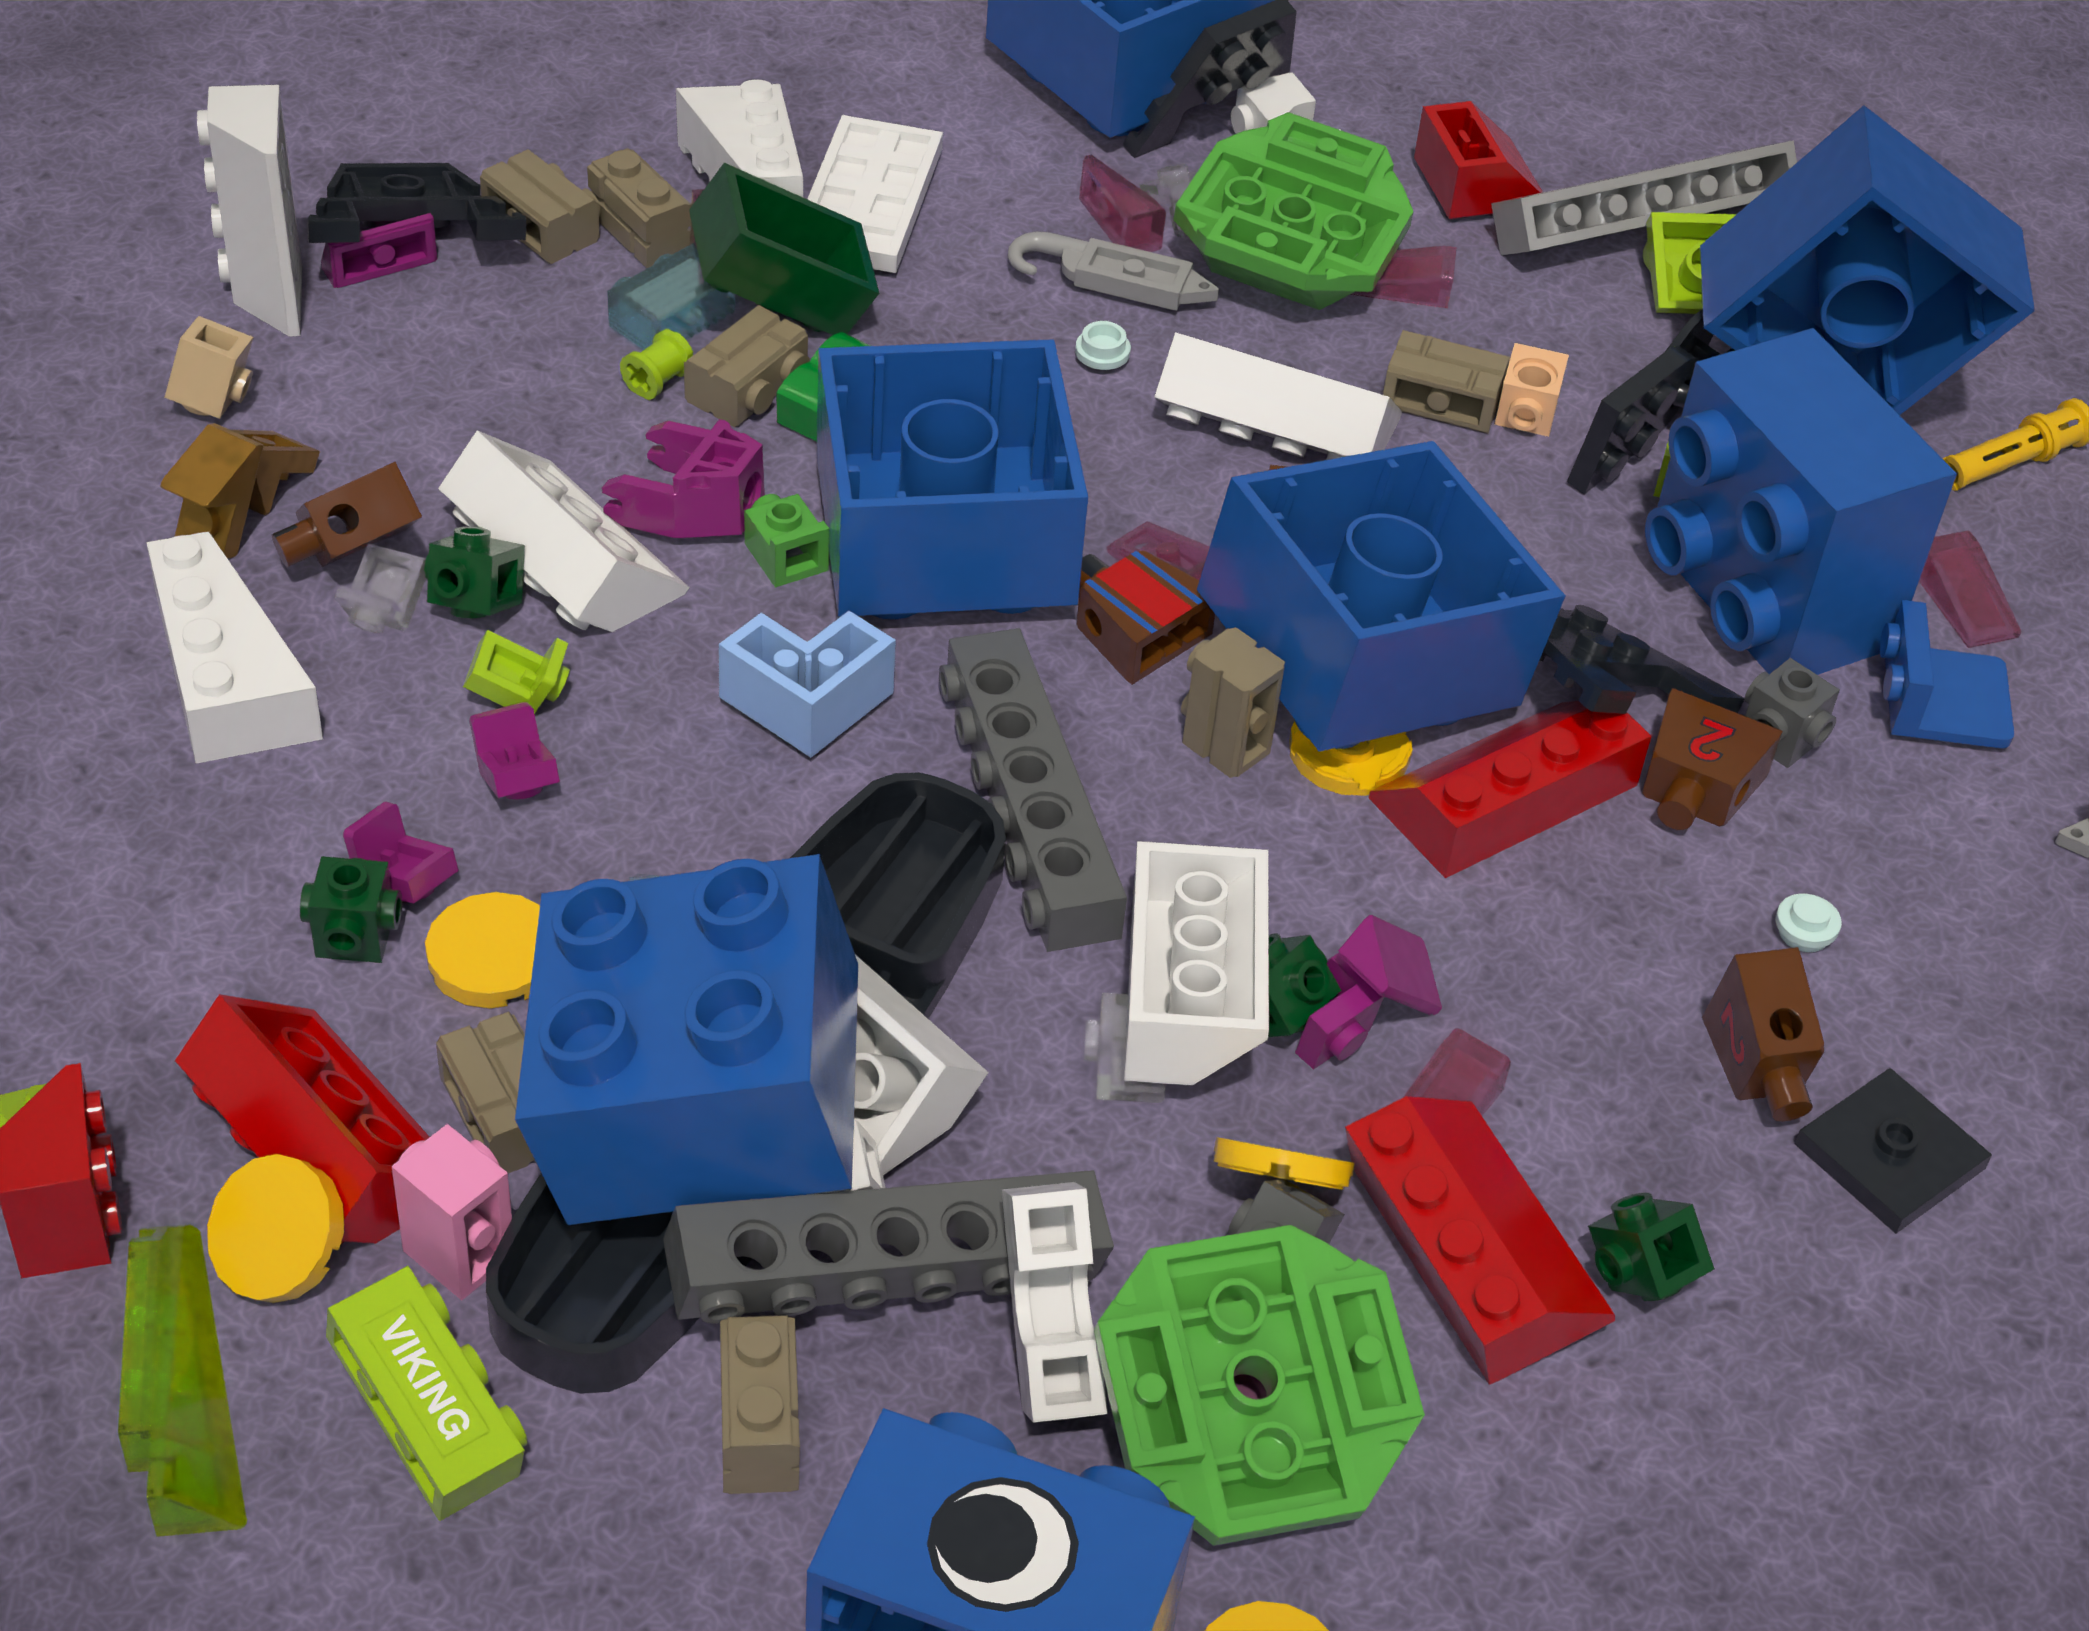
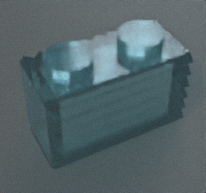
[607,243,735,350]

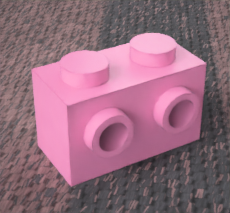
[392,1124,512,1301]

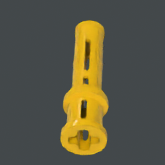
[1942,398,2089,491]

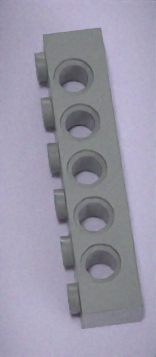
[1491,140,1797,255]

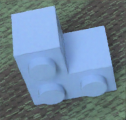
[719,611,896,758]

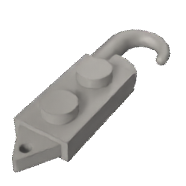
[1008,231,1219,311]

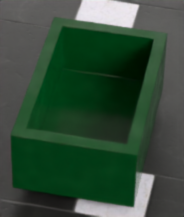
[689,163,880,335]

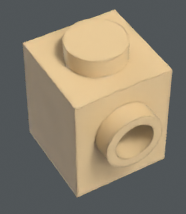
[164,316,253,419]

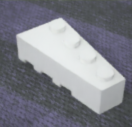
[676,80,803,197]
[147,532,323,763]

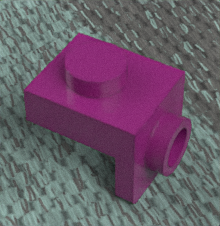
[469,702,560,800]
[343,802,459,904]
[1295,952,1384,1070]

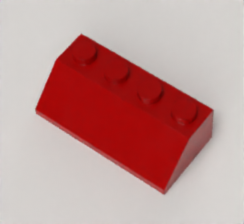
[1369,701,1652,878]
[175,994,430,1244]
[1345,1096,1615,1385]

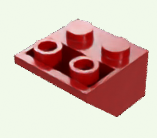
[1414,101,1543,219]
[0,1063,122,1279]

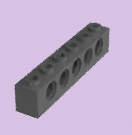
[939,628,1127,952]
[663,1170,1114,1324]

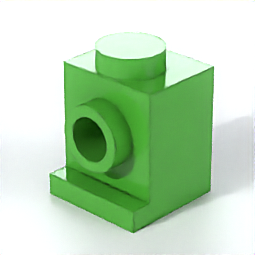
[744,494,829,588]

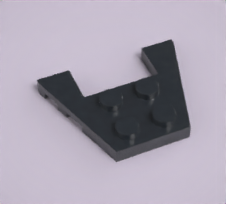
[1123,0,1297,158]
[308,163,526,243]
[1539,605,1744,714]

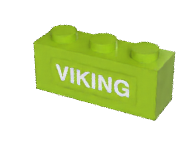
[326,1265,527,1521]

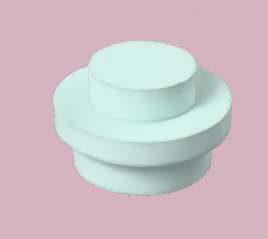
[1075,321,1131,370]
[1775,894,1842,952]

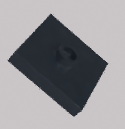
[1795,1068,1992,1234]

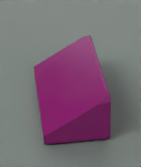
[321,213,437,288]
[1338,915,1442,1015]

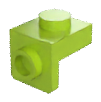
[463,630,570,714]

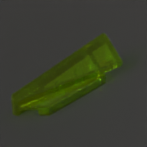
[118,1224,247,1537]

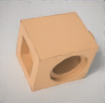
[1495,343,1569,437]

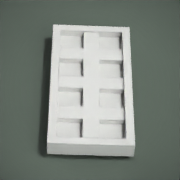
[808,115,943,273]

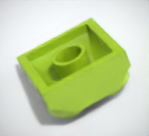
[1643,212,1736,314]

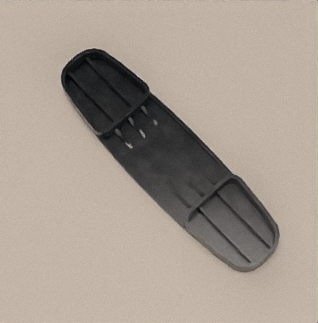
[486,772,1006,1394]

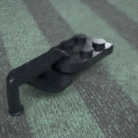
[1567,309,1735,494]

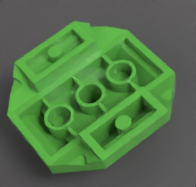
[1174,112,1413,310]
[1094,1225,1425,1546]

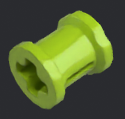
[620,328,693,400]

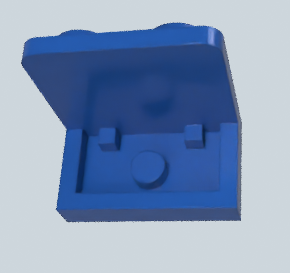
[1880,600,2014,748]

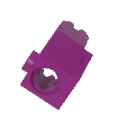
[601,419,765,538]

